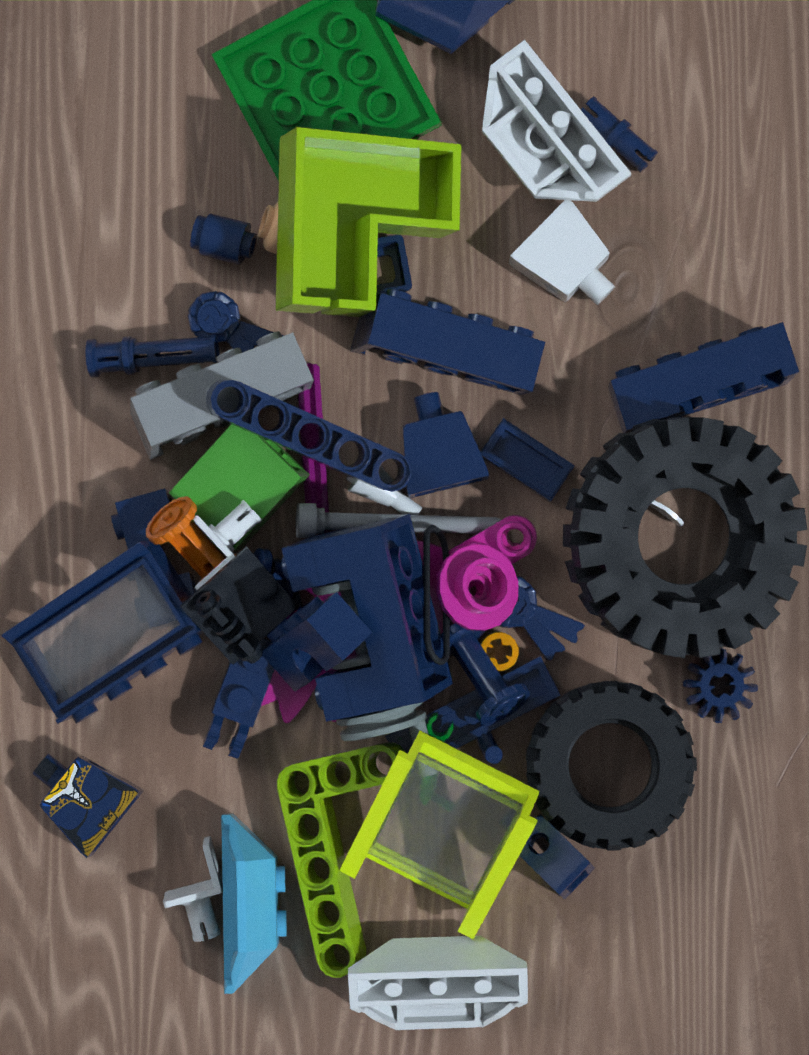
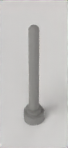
[296,503,501,538]

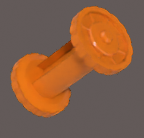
[145,496,237,582]

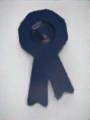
[188,291,284,353]
[499,575,585,661]

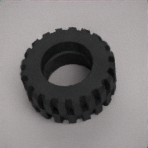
[526,681,697,851]

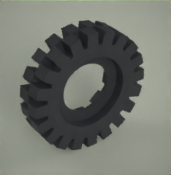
[563,417,807,658]

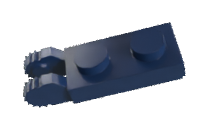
[203,638,275,759]

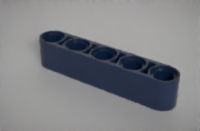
[206,380,412,492]

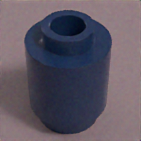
[190,213,257,265]

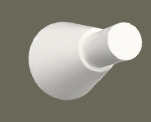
[346,465,422,515]

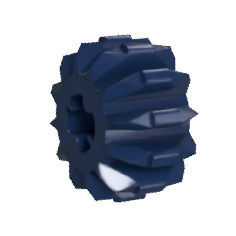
[682,648,758,723]

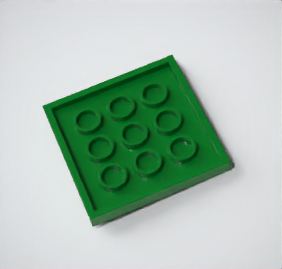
[211,0,442,182]

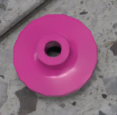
[437,544,518,631]

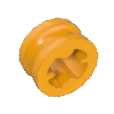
[481,632,519,671]

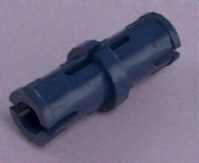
[581,96,658,173]

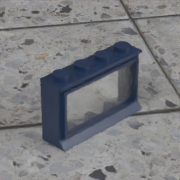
[1,540,203,724]

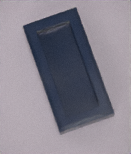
[480,418,575,502]

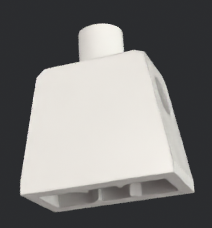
[509,200,615,305]

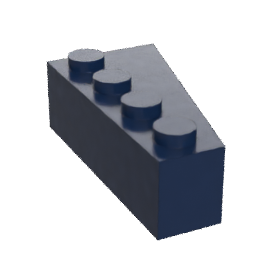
[350,289,545,395]
[608,322,799,433]

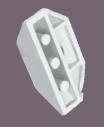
[482,40,632,202]
[348,936,528,1030]

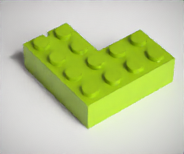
[276,127,461,317]

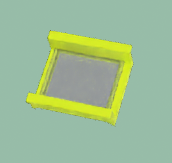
[339,731,540,939]

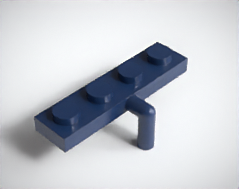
[385,656,560,772]

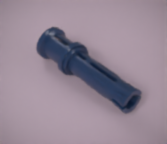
[85,335,220,378]

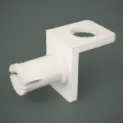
[193,500,262,590]
[163,836,223,942]

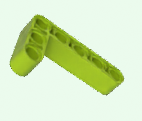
[277,742,406,978]

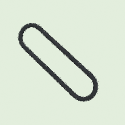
[423,525,450,665]

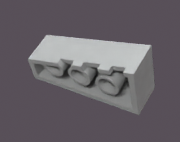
[130,331,313,460]

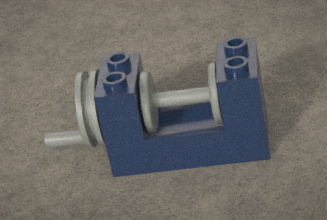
[282,514,453,776]

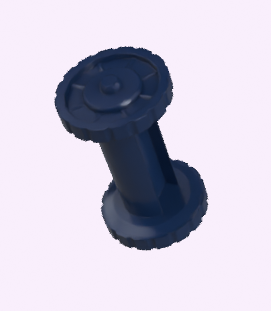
[441,623,530,726]

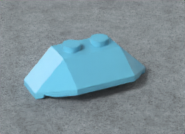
[221,813,287,994]

